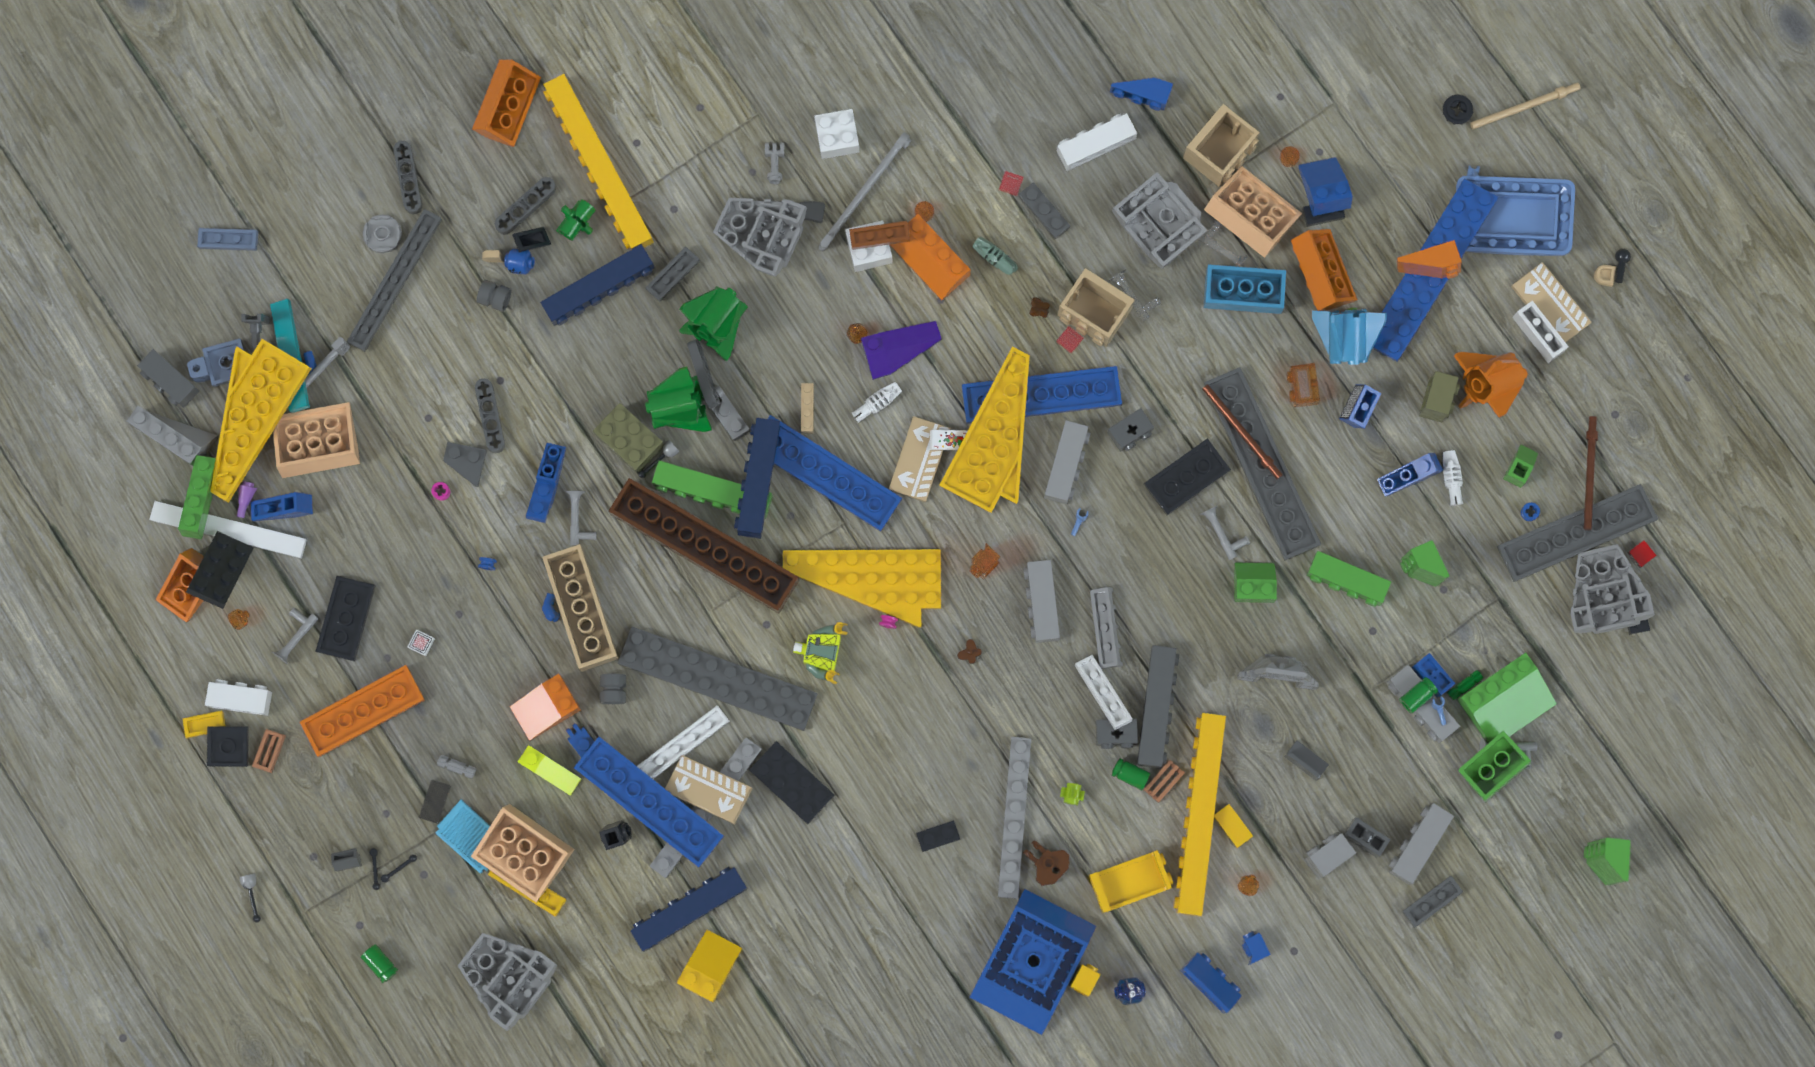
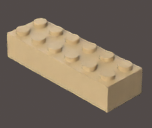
[542,544,619,672]

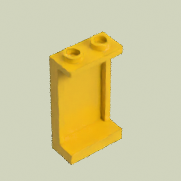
[1089,850,1173,914]

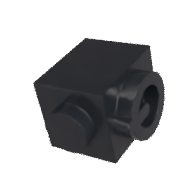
[599,820,632,850]

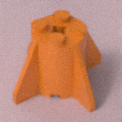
[1454,352,1528,418]

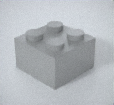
[1304,833,1356,879]

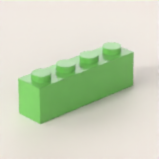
[178,455,216,539]
[1307,551,1391,607]

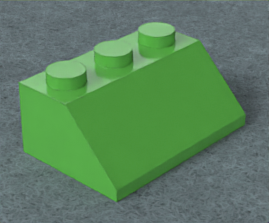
[1400,540,1449,587]
[1458,730,1531,803]

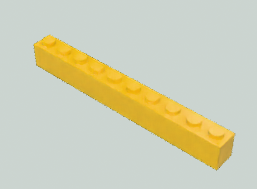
[543,74,654,250]
[1173,713,1226,917]

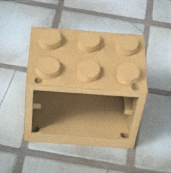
[1183,104,1260,187]
[1058,268,1135,347]

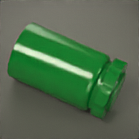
[1399,677,1438,714]
[1111,758,1150,791]
[360,944,398,983]

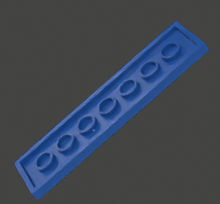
[962,366,1122,424]
[768,415,902,532]
[574,737,724,868]

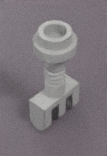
[765,143,785,184]

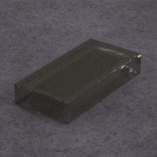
[419,780,451,824]

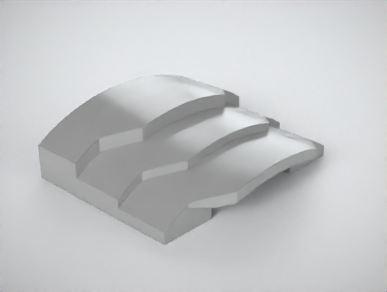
[1112,172,1207,269]

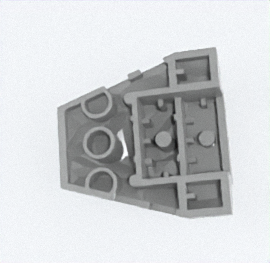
[713,198,807,277]
[1570,544,1655,634]
[1237,654,1319,690]
[458,933,557,1031]

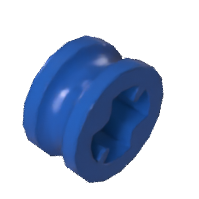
[1520,502,1540,521]
[478,557,497,571]

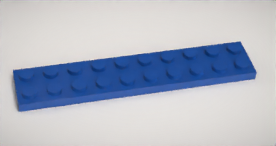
[1373,179,1498,362]

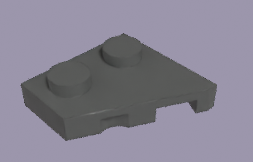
[443,442,487,487]

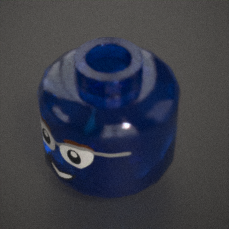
[1114,977,1146,1005]

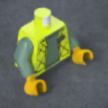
[793,622,848,684]

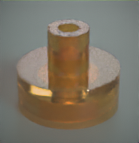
[1280,146,1300,167]
[915,201,934,222]
[847,323,868,344]
[228,609,250,630]
[1238,875,1260,896]

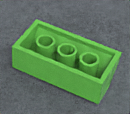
[1584,838,1631,885]

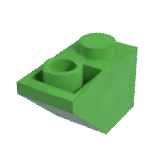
[1503,444,1538,488]

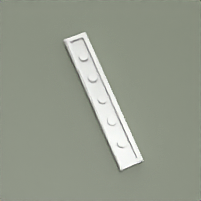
[637,705,730,779]

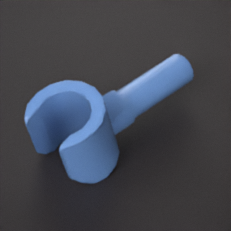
[1467,166,1480,180]
[1071,508,1088,536]
[1432,696,1447,726]

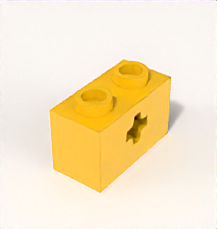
[1069,964,1100,997]

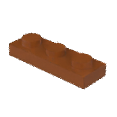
[849,221,910,250]

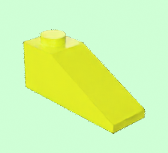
[518,745,581,796]

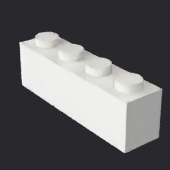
[1057,113,1137,171]

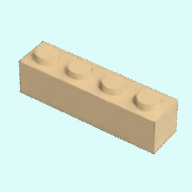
[801,383,814,434]

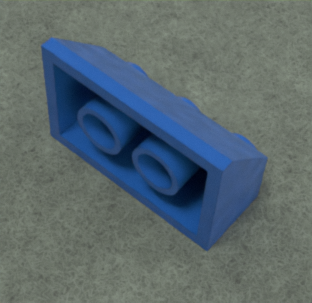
[1180,952,1242,1014]

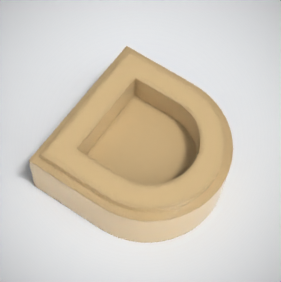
[482,250,504,263]
[1594,265,1616,287]

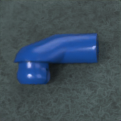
[303,351,317,375]
[542,593,560,622]

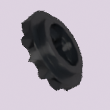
[1442,95,1473,125]

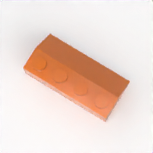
[472,60,541,147]
[890,214,971,301]
[1291,229,1357,311]

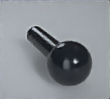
[1615,249,1631,283]

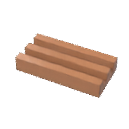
[252,729,286,773]
[1143,760,1185,803]

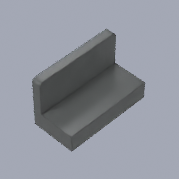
[1284,740,1329,781]

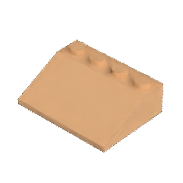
[1204,166,1302,258]
[273,402,360,478]
[471,804,575,902]

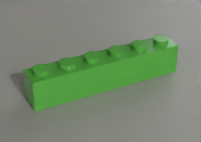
[652,461,773,519]

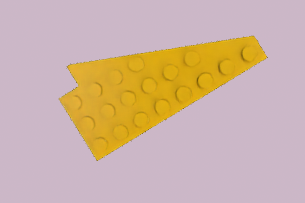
[210,339,312,503]
[939,346,1030,513]
[783,549,941,628]

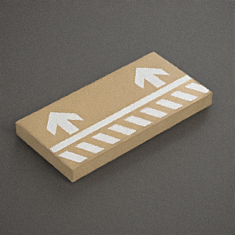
[1511,262,1592,343]
[889,416,951,502]
[665,755,752,825]

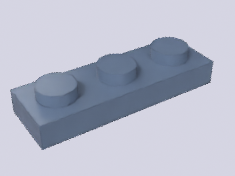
[197,228,258,251]

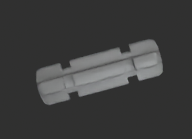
[437,755,476,778]

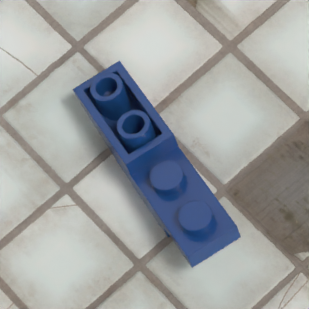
[526,443,566,523]

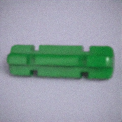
[1447,670,1483,700]

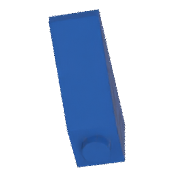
[251,492,313,521]

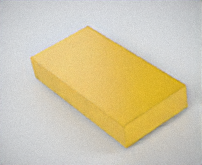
[182,711,226,738]
[1214,804,1253,848]

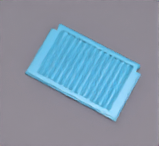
[435,800,490,873]

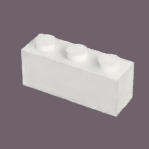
[1512,301,1568,363]
[205,679,272,716]

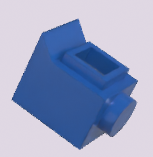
[1241,931,1271,965]

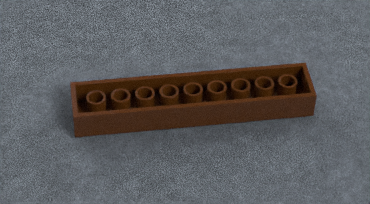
[608,478,800,614]

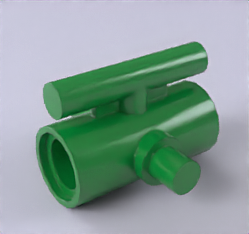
[556,199,596,241]

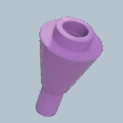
[237,481,257,518]

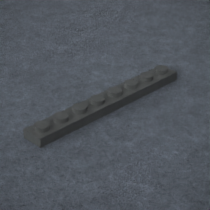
[347,209,442,352]

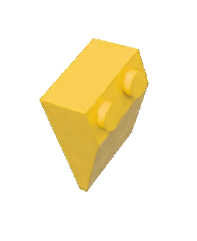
[677,930,742,1002]

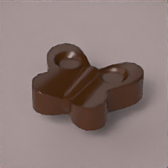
[1029,297,1050,318]
[957,639,982,664]

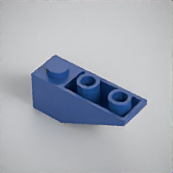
[1110,78,1173,111]
[1377,453,1443,497]

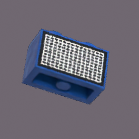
[1339,384,1381,429]

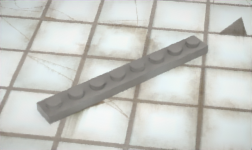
[998,737,1031,899]
[650,738,762,878]

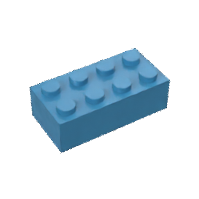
[1204,265,1286,314]

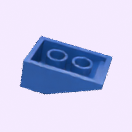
[1298,157,1353,216]

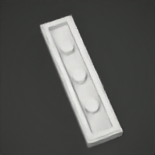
[1075,655,1132,730]

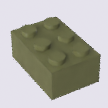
[593,403,664,474]

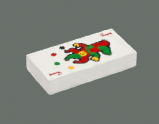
[930,430,968,450]

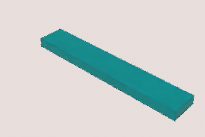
[270,298,310,413]

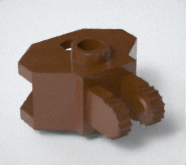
[1023,840,1069,886]

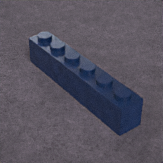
[540,244,655,326]
[734,418,780,539]
[630,866,748,952]

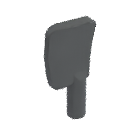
[799,201,825,223]

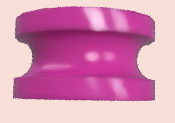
[431,482,450,501]
[879,615,898,629]

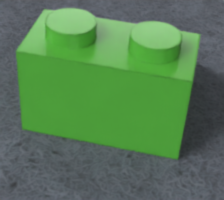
[1234,563,1277,603]

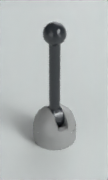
[638,440,680,478]
[239,874,261,923]

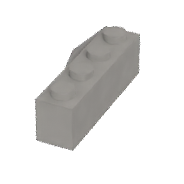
[127,406,219,466]

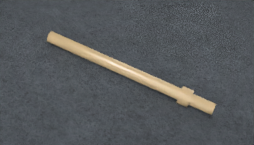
[1470,83,1581,129]

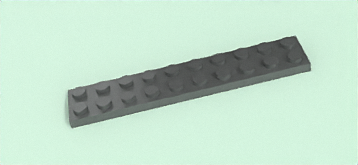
[1204,367,1321,561]
[618,627,818,731]

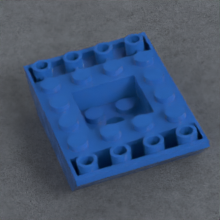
[970,889,1096,1035]

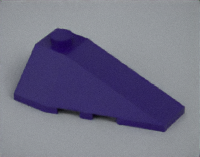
[861,321,942,380]

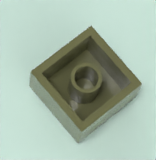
[1419,371,1460,423]

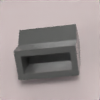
[331,848,362,872]

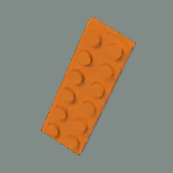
[300,665,425,757]

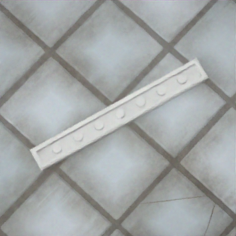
[149,501,307,559]

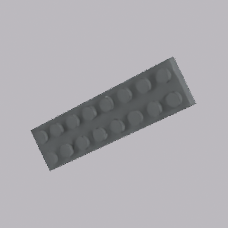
[1497,484,1658,582]

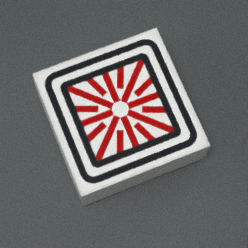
[408,630,435,656]

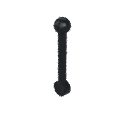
[369,848,380,890]
[381,854,417,883]

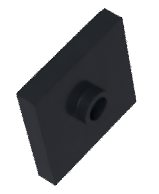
[207,726,249,767]

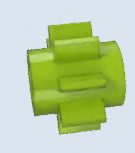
[1060,783,1085,806]

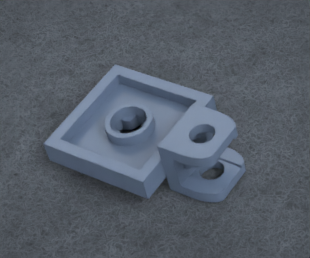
[187,339,244,387]

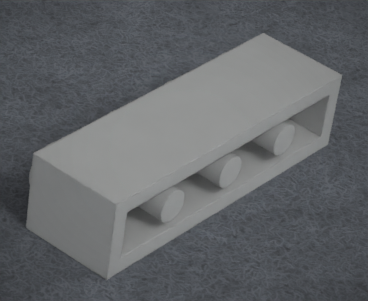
[1044,420,1091,504]
[1023,560,1060,643]
[1387,665,1460,743]
[1389,803,1454,885]

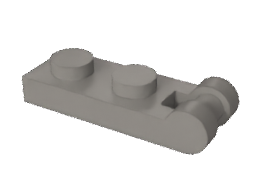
[704,386,750,441]

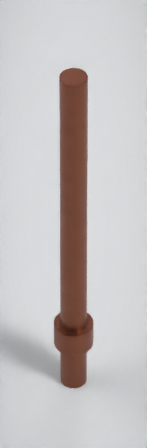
[1202,384,1283,480]
[1584,416,1598,530]

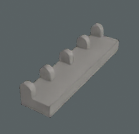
[1090,587,1123,669]

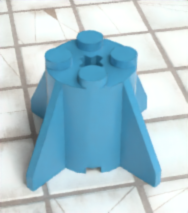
[1312,308,1387,365]

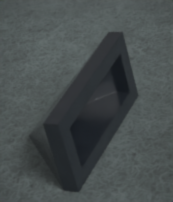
[512,227,551,253]

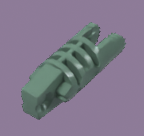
[972,236,1018,275]

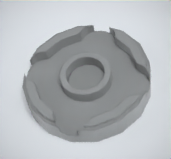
[362,214,402,253]

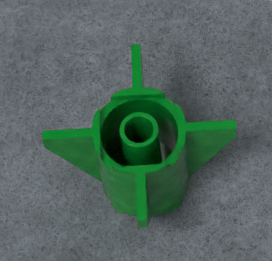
[679,286,748,361]
[645,366,712,432]

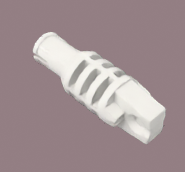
[851,382,902,423]
[1442,450,1463,506]

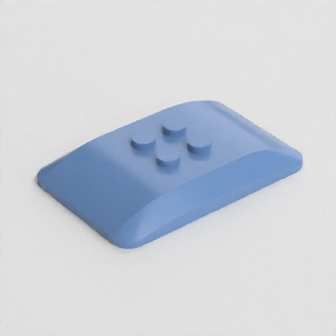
[1456,176,1575,256]

